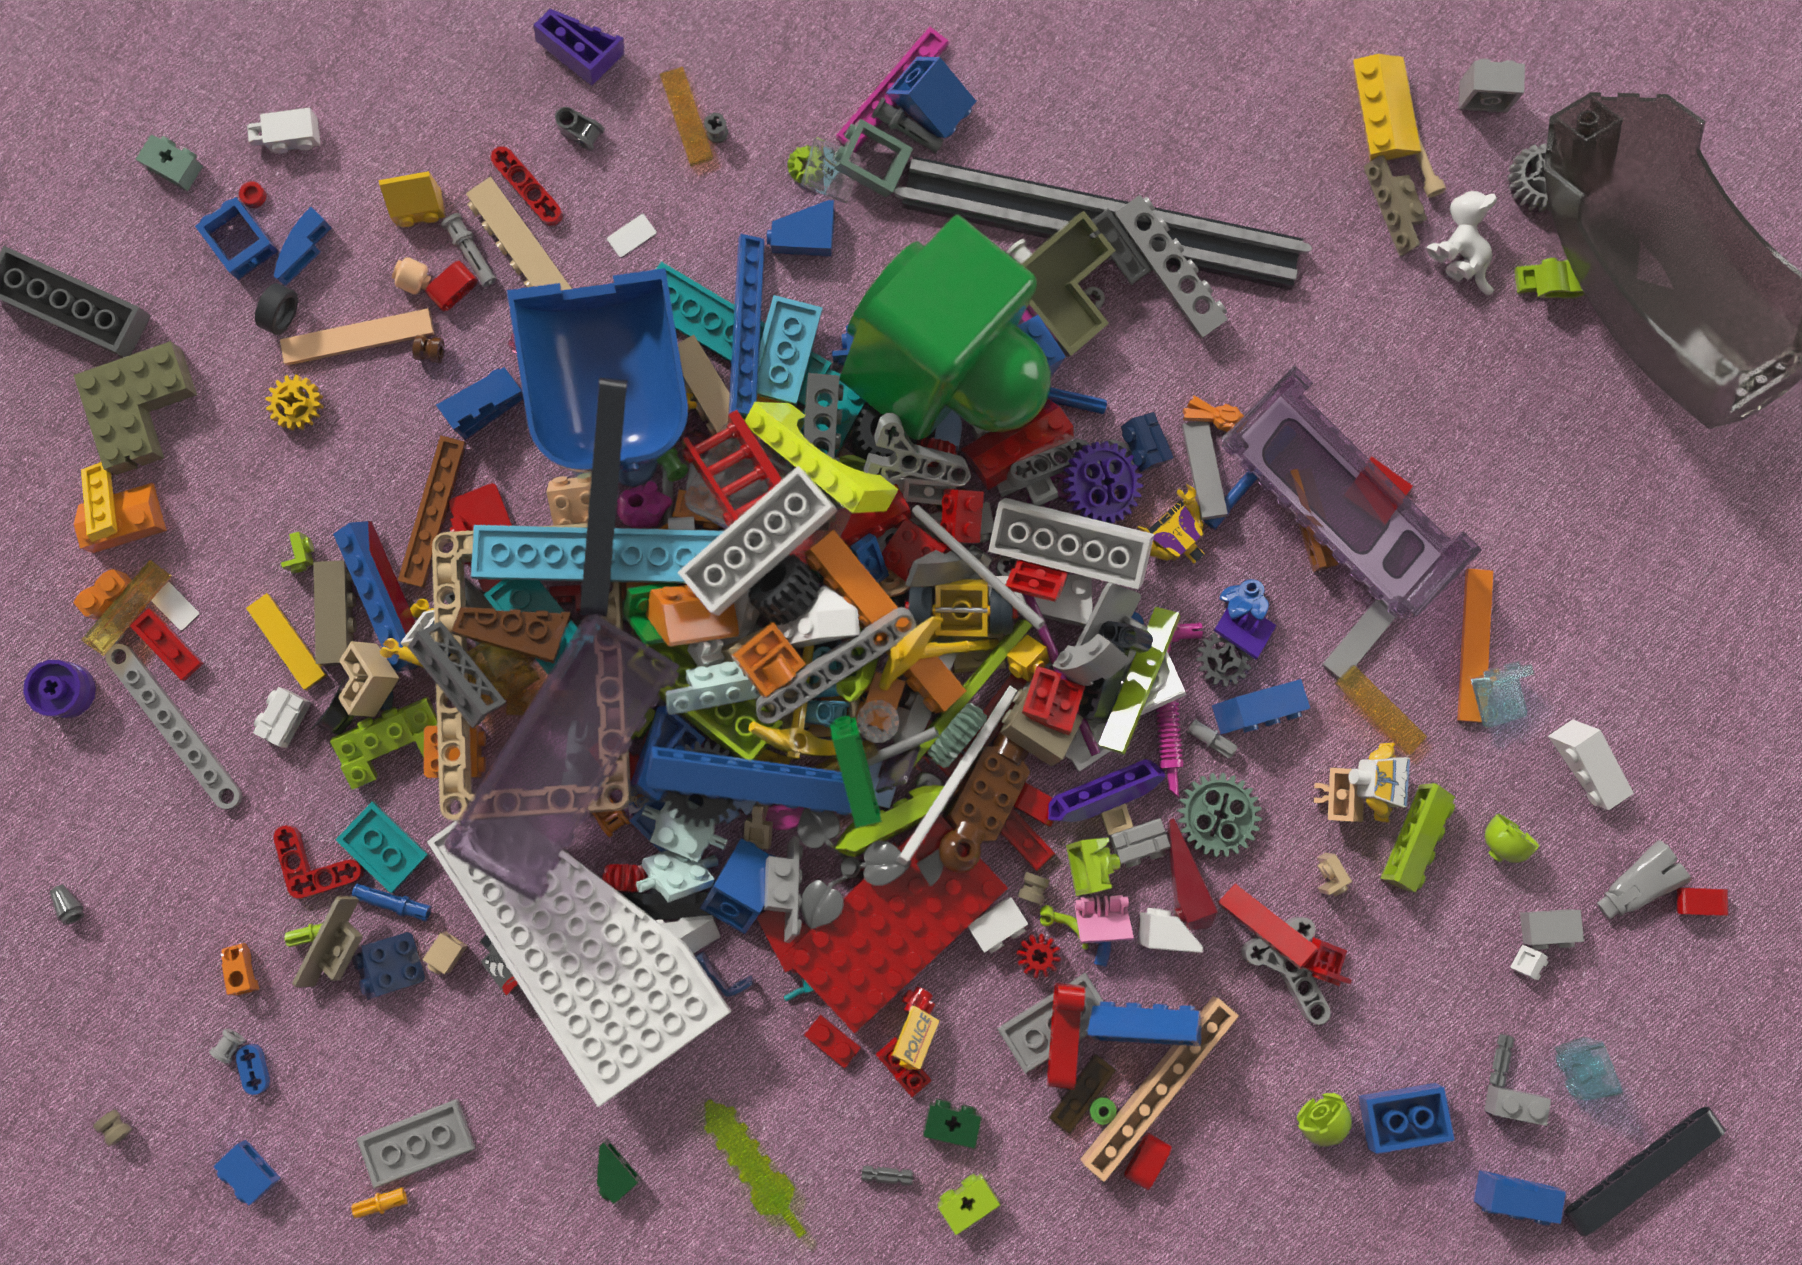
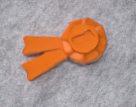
[1183,395,1244,432]

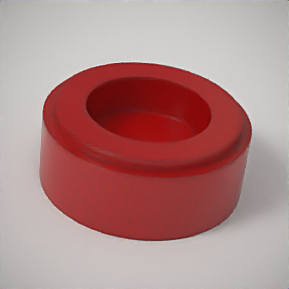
[239,181,267,208]

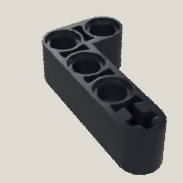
[1079,621,1153,724]

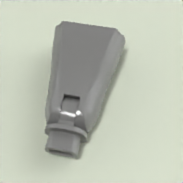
[1596,840,1691,920]

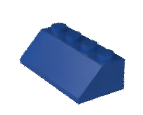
[1088,1001,1202,1046]

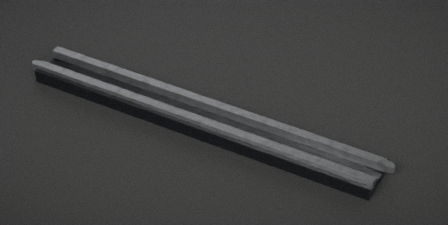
[895,156,1312,290]

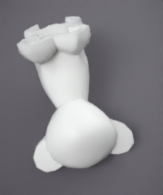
[1426,191,1497,295]

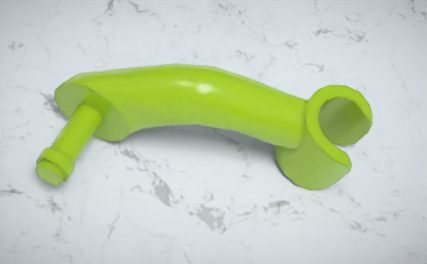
[1040,905,1089,950]

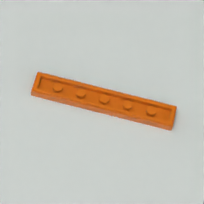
[1457,568,1493,723]

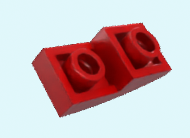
[876,1037,932,1097]

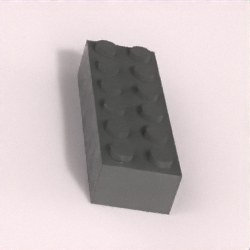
[0,246,151,358]

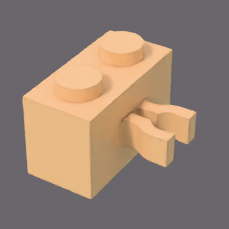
[1314,768,1364,822]

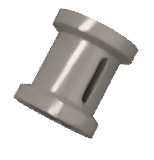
[209,1028,245,1064]

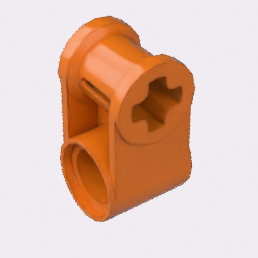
[592,795,631,838]

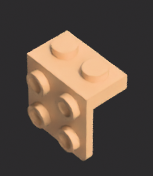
[546,473,592,525]

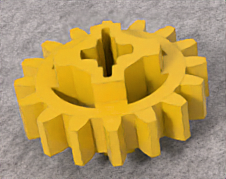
[265,374,324,431]

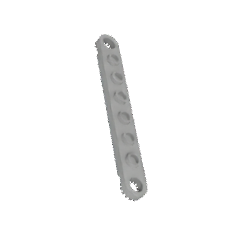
[106,644,243,809]

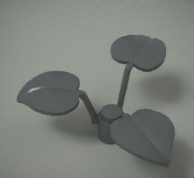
[798,807,911,929]

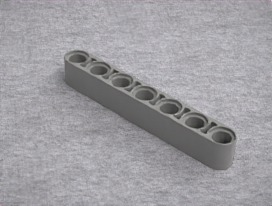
[756,608,916,723]

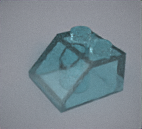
[1555,1036,1623,1101]

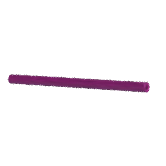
[1022,594,1100,756]

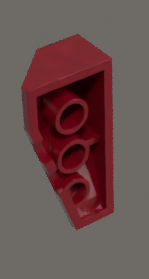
[1167,818,1218,930]

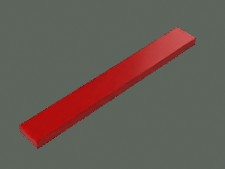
[924,719,1056,871]

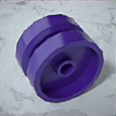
[23,660,96,719]

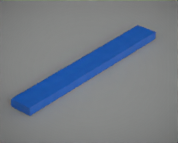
[729,234,765,419]

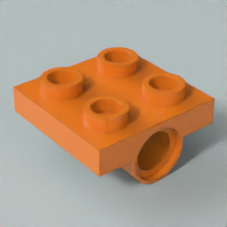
[731,622,806,698]

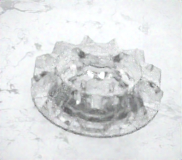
[857,700,899,743]

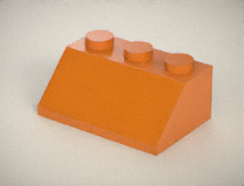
[74,483,167,553]
[646,585,739,646]

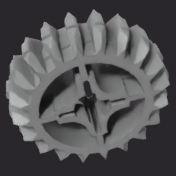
[1507,143,1578,212]

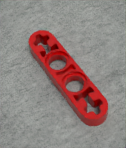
[491,146,563,226]

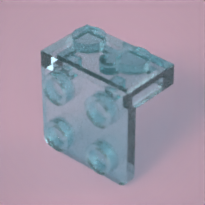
[1471,661,1534,728]

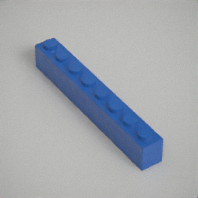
[647,747,852,815]

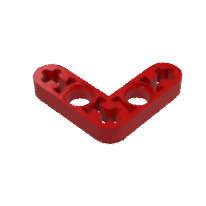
[273,825,364,899]

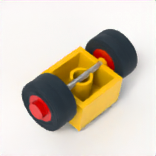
[905,579,1018,636]

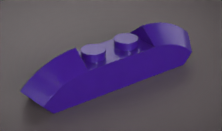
[1048,759,1165,822]

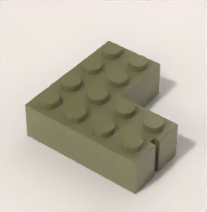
[1020,211,1115,357]
[73,341,197,475]

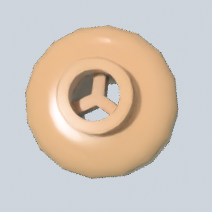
[391,257,432,295]

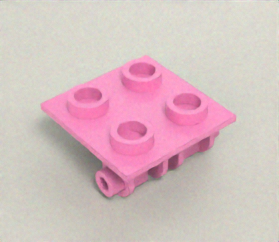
[1074,895,1133,943]

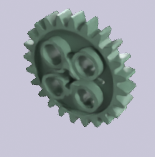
[1176,773,1262,857]

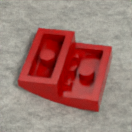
[1005,559,1068,602]
[1022,666,1085,736]

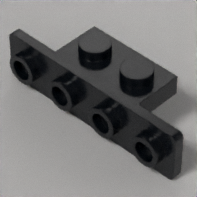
[621,888,716,919]

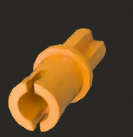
[351,1187,407,1218]

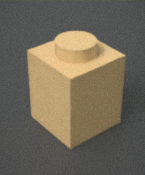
[423,932,468,975]

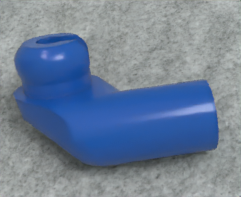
[1094,941,1111,967]

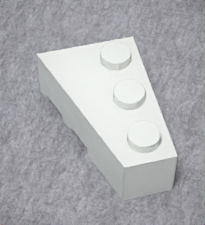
[1548,720,1634,810]

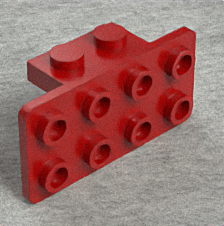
[449,483,513,592]

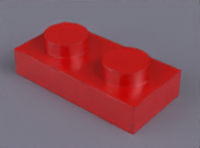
[804,1014,861,1069]

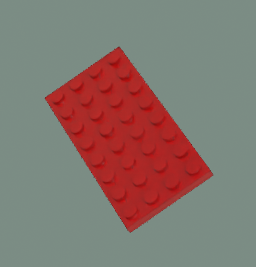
[783,814,1008,1034]

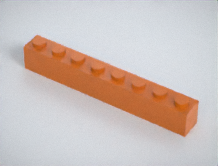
[803,529,966,713]

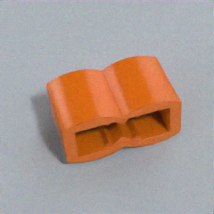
[73,569,137,620]

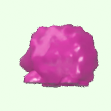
[617,481,673,529]

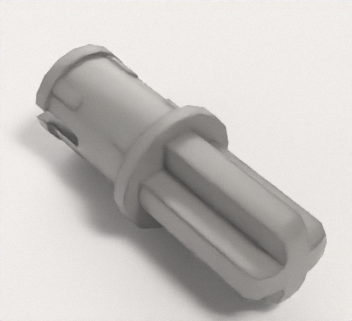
[1187,719,1237,758]

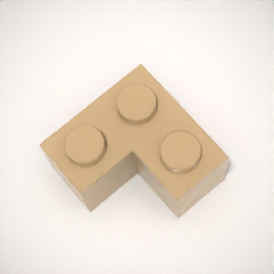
[338,641,399,717]

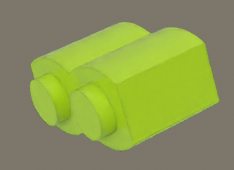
[1534,258,1590,298]

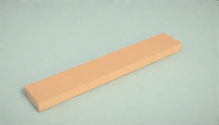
[280,309,435,366]

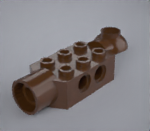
[939,725,1030,873]

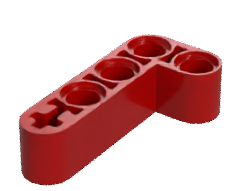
[1047,983,1085,1089]

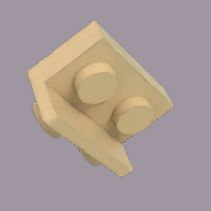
[1317,853,1352,896]

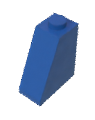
[767,200,835,257]

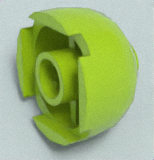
[1484,814,1539,863]
[1297,1093,1352,1146]

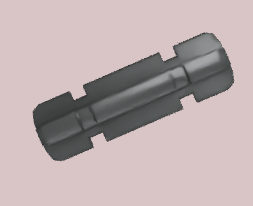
[1489,1034,1515,1087]
[861,1166,913,1186]

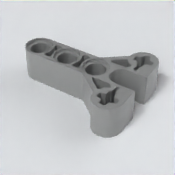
[864,413,971,487]
[1241,916,1330,1025]

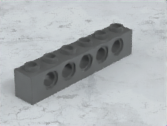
[803,373,844,531]

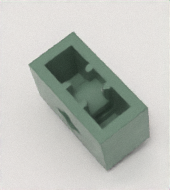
[136,134,203,192]

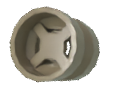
[1018,872,1050,905]
[93,1109,132,1147]

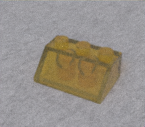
[467,643,540,706]

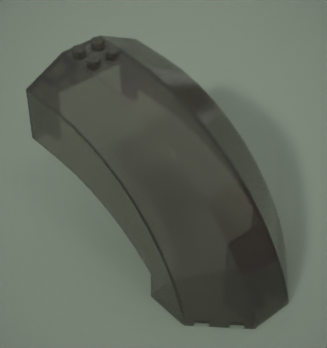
[1544,92,1802,429]

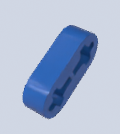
[236,1044,270,1095]

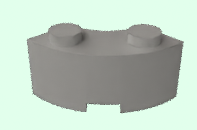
[1052,634,1130,686]

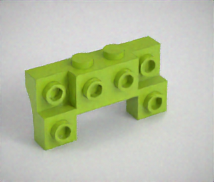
[330,697,437,790]

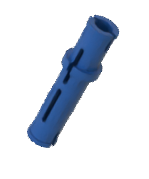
[352,883,432,922]

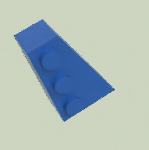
[436,367,524,440]
[1212,679,1310,735]

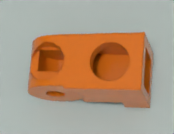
[221,943,260,996]

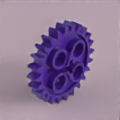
[1063,441,1143,523]

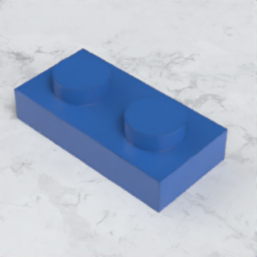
[850,533,889,584]

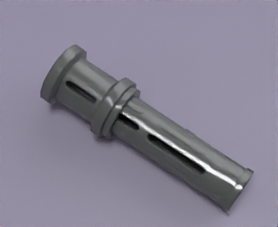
[871,97,944,154]

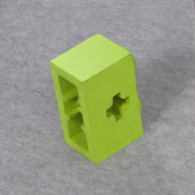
[937,1174,1000,1235]

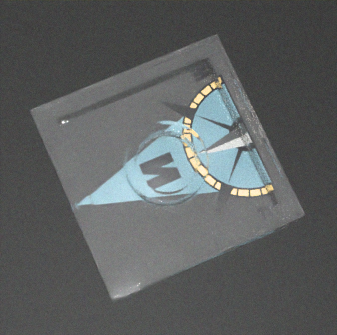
[801,137,861,204]

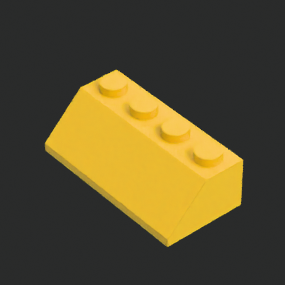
[1353,54,1421,162]

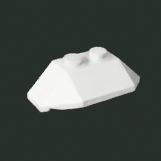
[776,586,860,649]

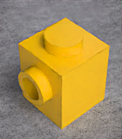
[1007,635,1050,682]

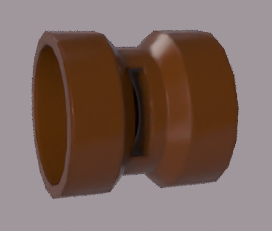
[412,335,445,363]

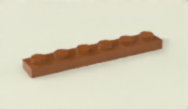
[397,435,467,589]

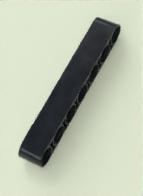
[1564,1106,1726,1236]

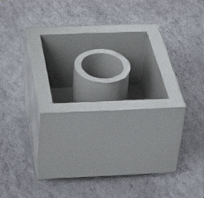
[1459,59,1525,113]

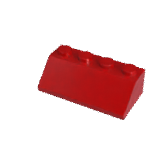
[961,398,1074,490]

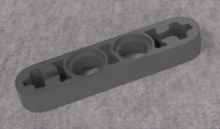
[1006,439,1090,489]

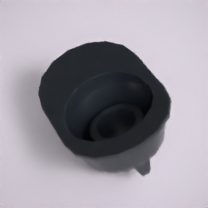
[311,677,354,735]

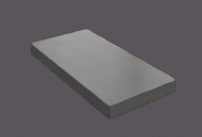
[997,973,1103,1074]
[356,1098,475,1189]

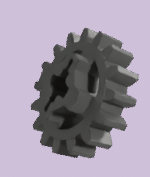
[1195,633,1253,687]

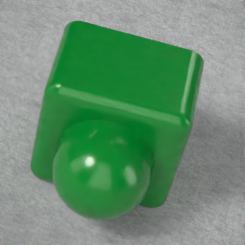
[839,214,1051,440]

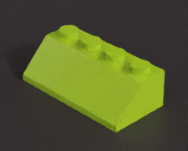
[1380,783,1455,892]

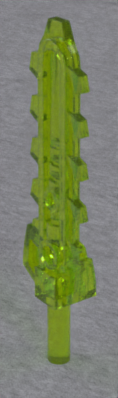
[703,1099,807,1239]

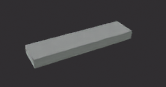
[1182,421,1228,520]
[1322,596,1407,681]

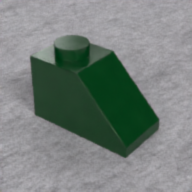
[597,1138,641,1204]

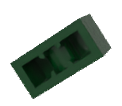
[923,1099,982,1149]

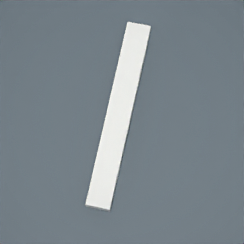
[897,686,1017,866]

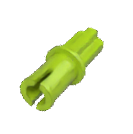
[284,923,323,947]

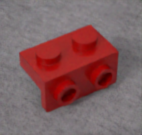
[940,489,984,543]
[1303,938,1352,986]

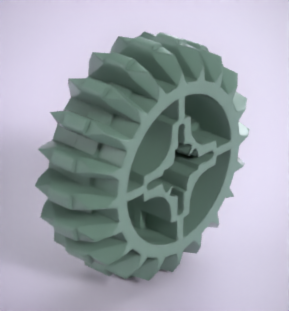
[928,703,987,768]

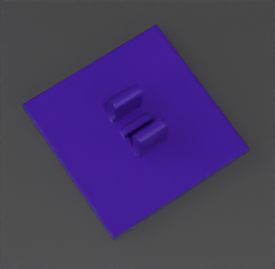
[1213,607,1276,659]

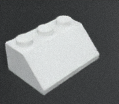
[1138,908,1203,952]

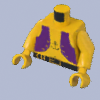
[1137,484,1205,564]

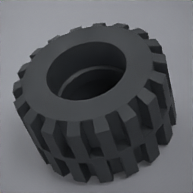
[852,405,917,462]
[748,554,820,625]

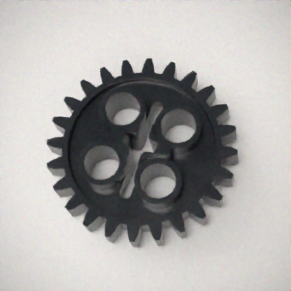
[660,741,739,827]

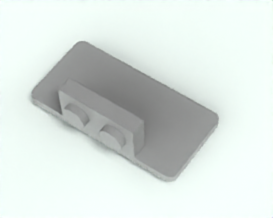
[1075,582,1148,674]

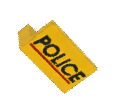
[892,1006,940,1069]

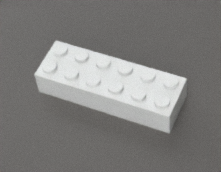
[678,466,838,615]
[988,498,1155,589]

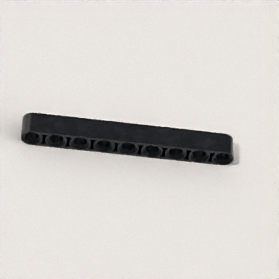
[580,377,627,617]

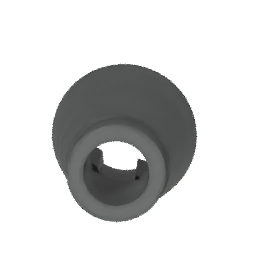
[49,884,84,925]

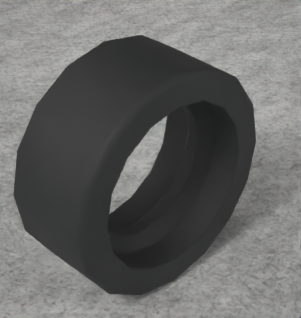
[255,283,298,335]

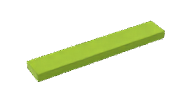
[1099,606,1181,755]

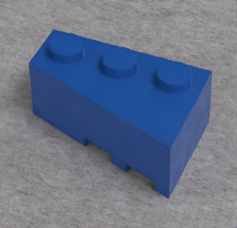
[631,706,706,801]
[1474,1170,1566,1226]

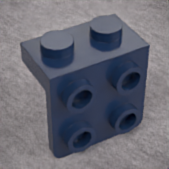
[352,932,425,1000]

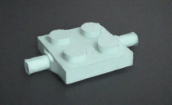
[642,800,728,862]
[636,850,718,902]

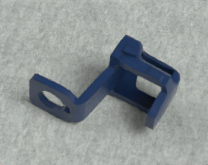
[695,952,753,997]

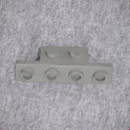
[764,836,803,943]

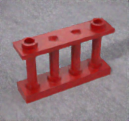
[681,410,782,527]

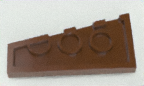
[451,607,571,663]

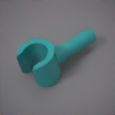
[784,978,814,1002]

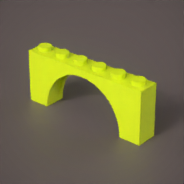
[745,402,899,513]

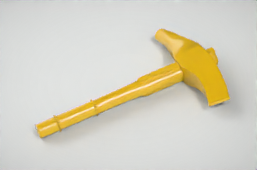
[879,617,999,690]
[749,645,836,759]

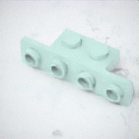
[666,661,761,715]

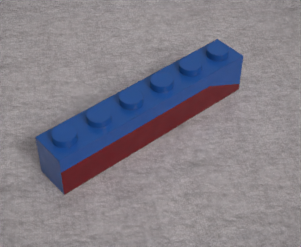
[333,521,419,672]

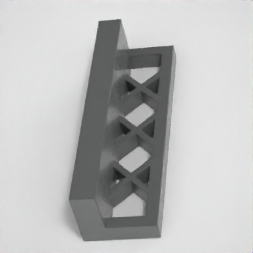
[408,621,506,728]

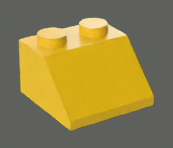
[379,171,446,227]

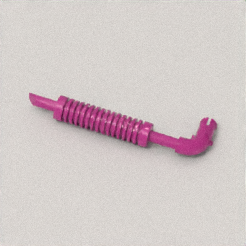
[1156,622,1203,798]

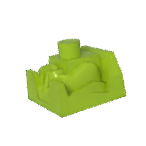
[1066,838,1120,896]

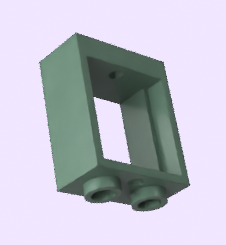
[834,119,913,197]

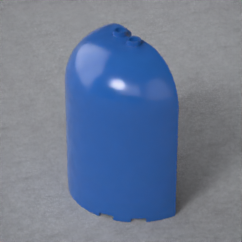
[507,268,688,473]

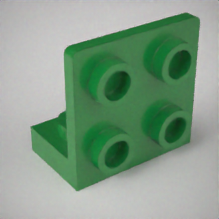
[623,583,678,645]

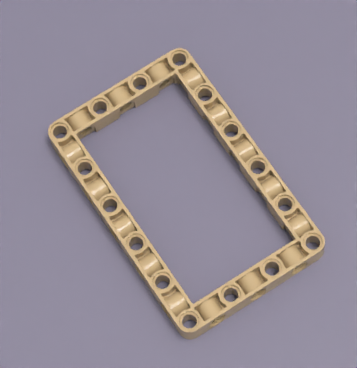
[432,523,631,822]

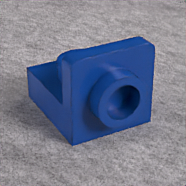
[832,325,853,365]

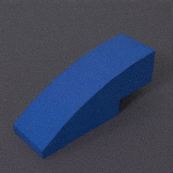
[274,206,332,287]

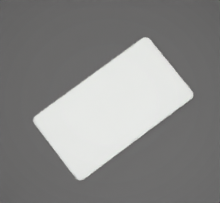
[607,214,656,257]
[151,582,199,630]

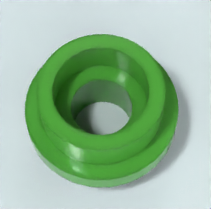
[1090,1097,1116,1125]

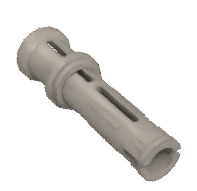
[441,213,497,287]

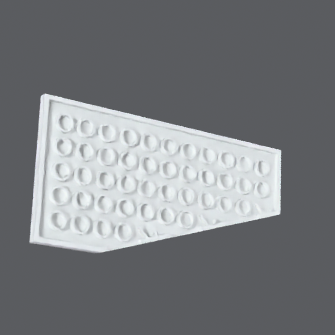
[427,805,731,1107]

